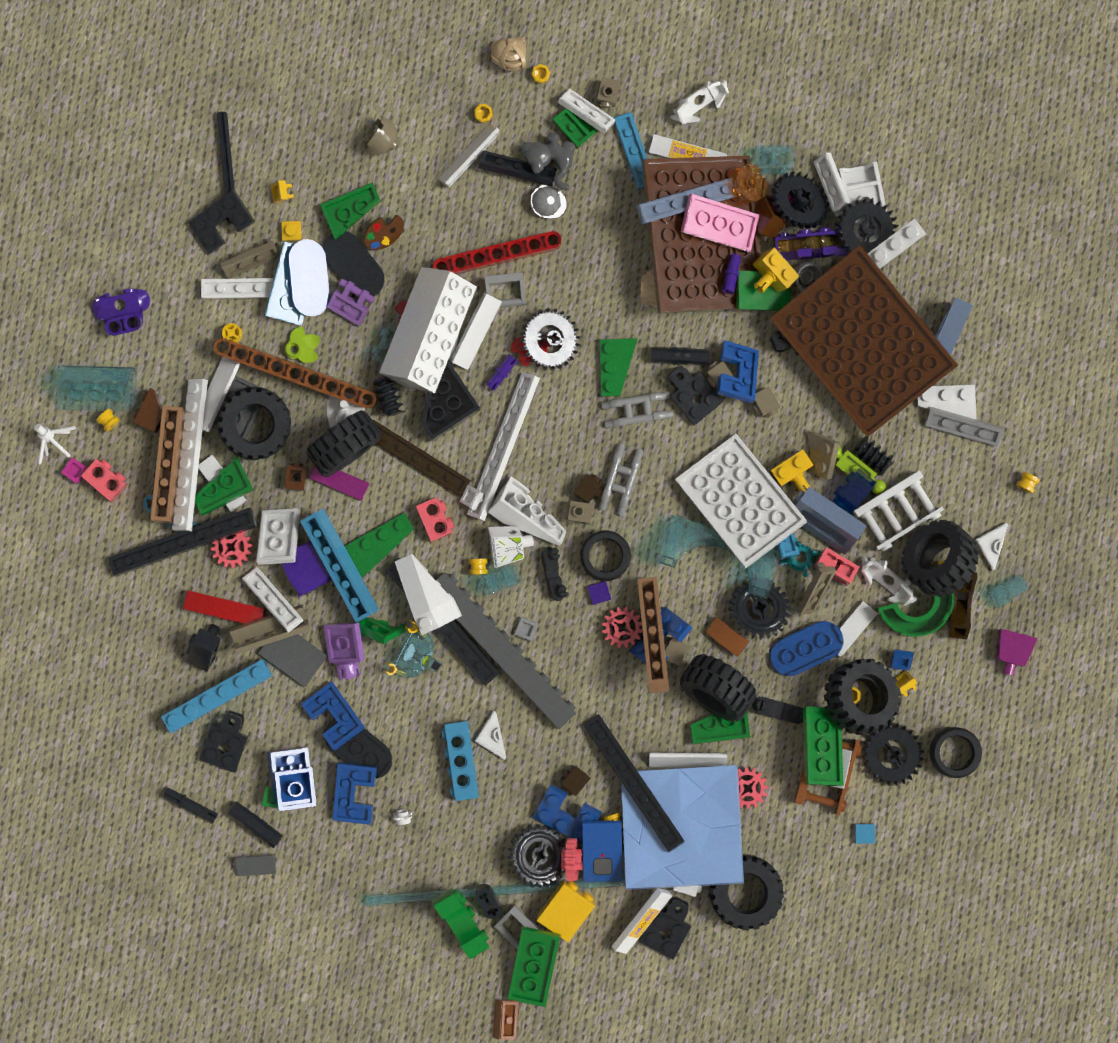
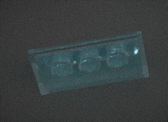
[55,365,137,411]

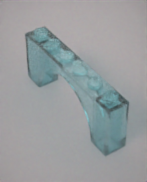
[656,515,780,599]

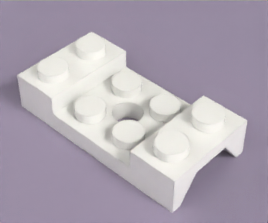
[838,161,887,242]

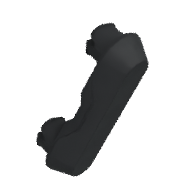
[541,547,568,601]
[752,697,803,724]

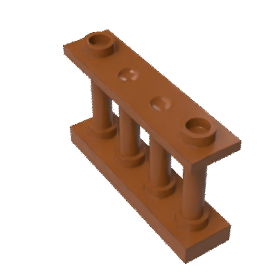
[794,739,862,815]

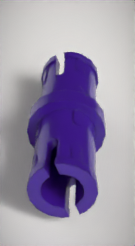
[722,254,742,294]
[485,353,518,391]

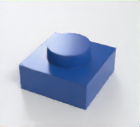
[891,650,913,671]

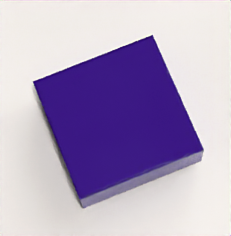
[588,581,611,605]

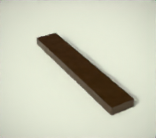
[373,420,471,497]

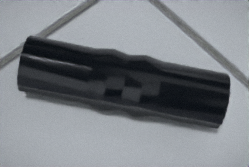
[651,346,709,365]
[227,801,283,848]

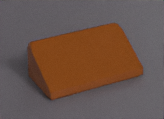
[493,999,518,1040]

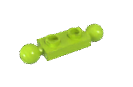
[835,446,886,495]

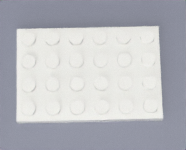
[675,434,807,569]

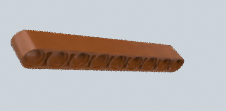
[213,338,377,408]

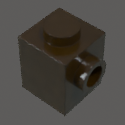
[573,473,603,503]
[561,766,591,796]

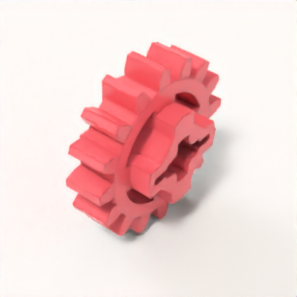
[211,531,253,568]
[602,607,643,649]
[738,767,769,809]
[561,838,583,881]

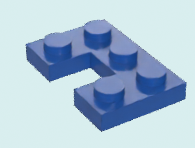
[717,340,759,403]
[629,607,692,664]
[301,681,366,751]
[333,762,377,825]
[533,784,602,844]

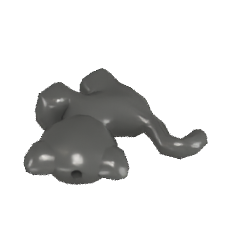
[520,132,575,191]

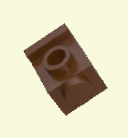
[285,463,308,491]

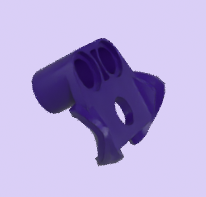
[91,289,150,336]

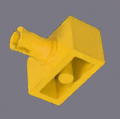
[753,247,799,293]
[769,450,813,492]

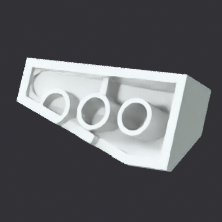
[488,476,567,546]
[395,554,462,635]

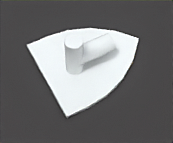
[327,387,368,428]

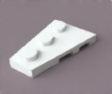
[917,385,976,419]

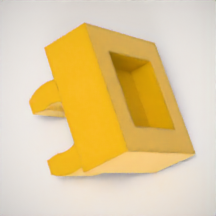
[271,180,294,204]
[896,670,917,697]

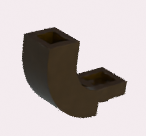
[948,572,977,640]

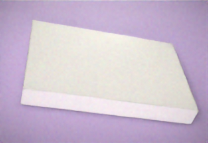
[256,508,300,565]

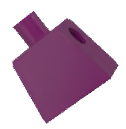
[996,629,1037,676]

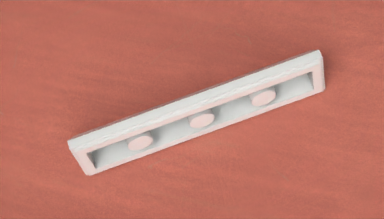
[439,124,500,188]
[203,357,240,432]
[649,752,727,768]

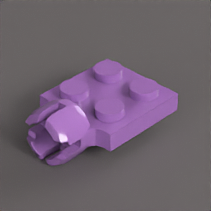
[323,622,365,680]

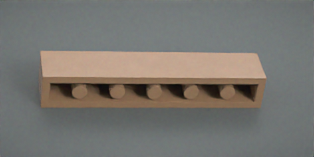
[150,406,185,524]
[637,577,670,693]

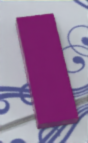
[309,466,370,501]

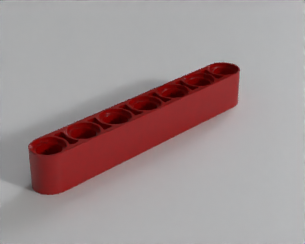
[433,231,562,275]

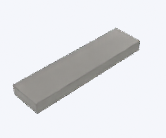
[924,407,1004,447]

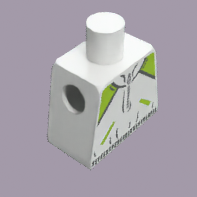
[488,526,534,568]

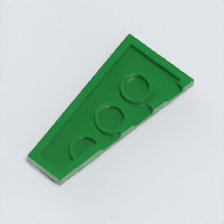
[345,513,414,578]

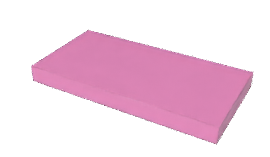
[681,194,759,252]

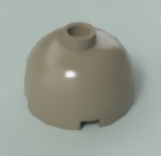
[362,115,398,155]

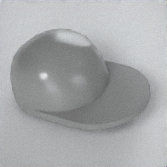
[794,262,823,293]

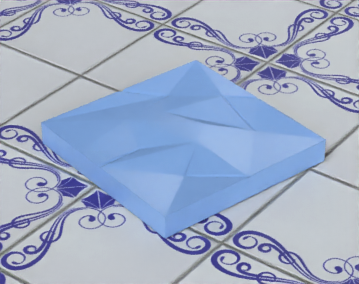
[621,765,744,890]

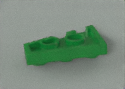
[321,182,381,240]
[600,338,638,397]
[195,455,254,516]
[690,712,750,745]

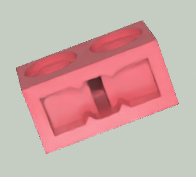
[81,459,128,502]
[416,497,455,542]
[813,547,859,586]

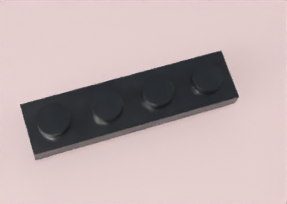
[479,150,557,187]

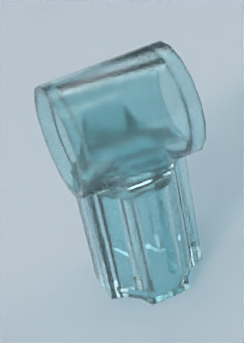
[987,575,1029,609]

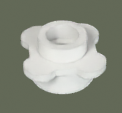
[393,809,412,825]

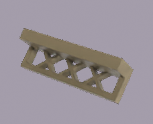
[229,604,310,655]

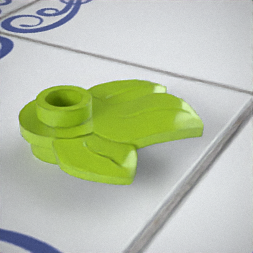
[284,326,320,363]

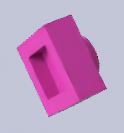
[61,457,87,484]

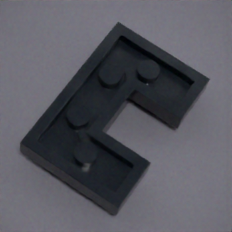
[188,190,255,254]

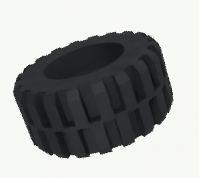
[217,387,291,460]
[306,410,382,477]
[901,520,979,597]
[680,654,756,722]
[824,658,901,735]
[709,854,784,931]

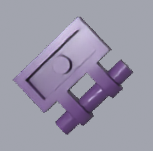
[327,278,375,326]

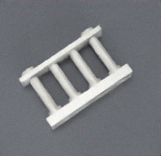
[853,470,944,551]

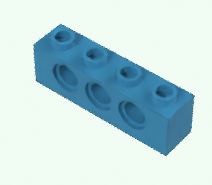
[442,721,479,801]

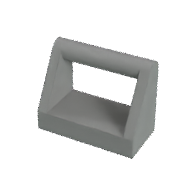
[485,273,526,307]
[494,904,541,950]

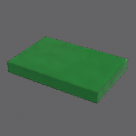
[736,271,791,311]

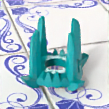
[781,537,821,577]

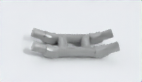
[602,392,674,429]
[598,443,643,516]

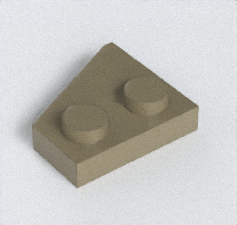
[808,431,840,479]

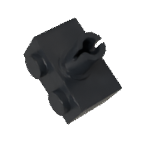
[186,624,221,672]

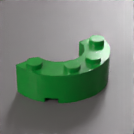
[876,593,954,637]
[432,887,490,959]

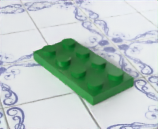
[803,706,844,786]
[508,926,561,1007]

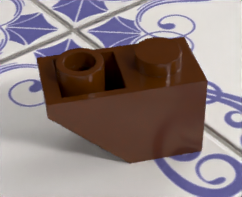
[133,388,162,433]

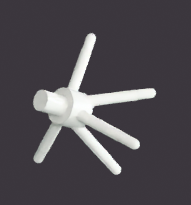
[34,424,76,465]

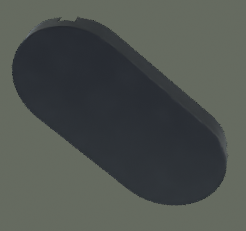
[323,231,385,297]
[324,719,393,779]

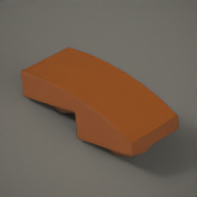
[705,617,750,657]

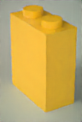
[537,879,596,942]

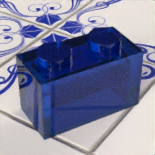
[832,468,877,515]

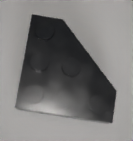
[421,360,481,441]

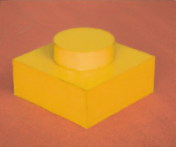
[282,221,302,242]

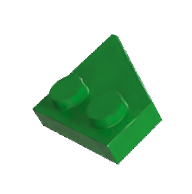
[552,108,599,149]
[355,617,406,644]

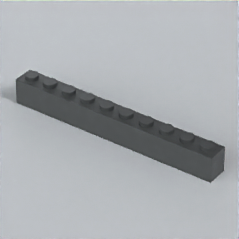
[437,573,576,729]

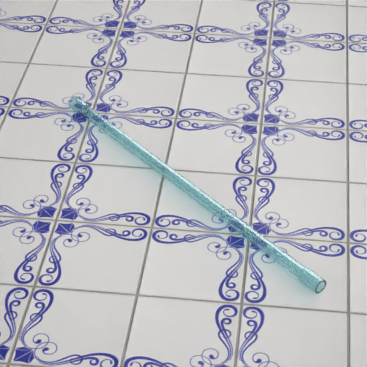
[365,876,626,907]

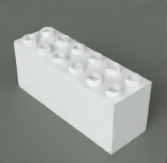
[379,267,477,393]

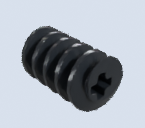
[372,376,405,417]
[852,436,893,477]

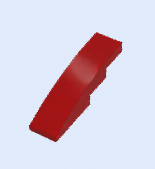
[183,590,266,624]

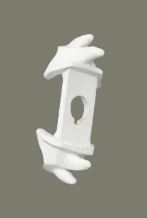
[670,79,729,124]
[861,557,917,606]

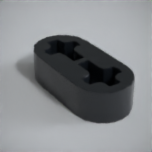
[476,884,501,919]

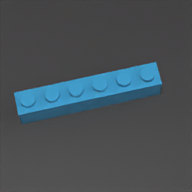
[300,508,379,623]
[161,659,274,734]

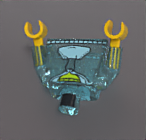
[383,619,442,678]

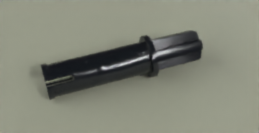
[163,788,219,824]

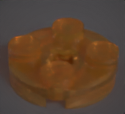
[732,164,767,203]

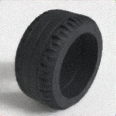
[580,530,631,581]
[929,727,982,778]

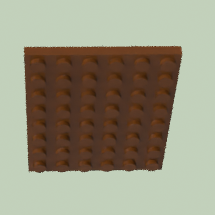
[642,156,761,313]
[770,245,959,437]

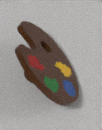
[364,215,404,250]

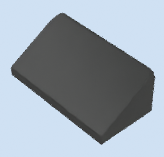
[235,854,276,876]

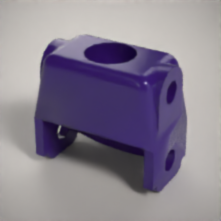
[282,541,332,598]

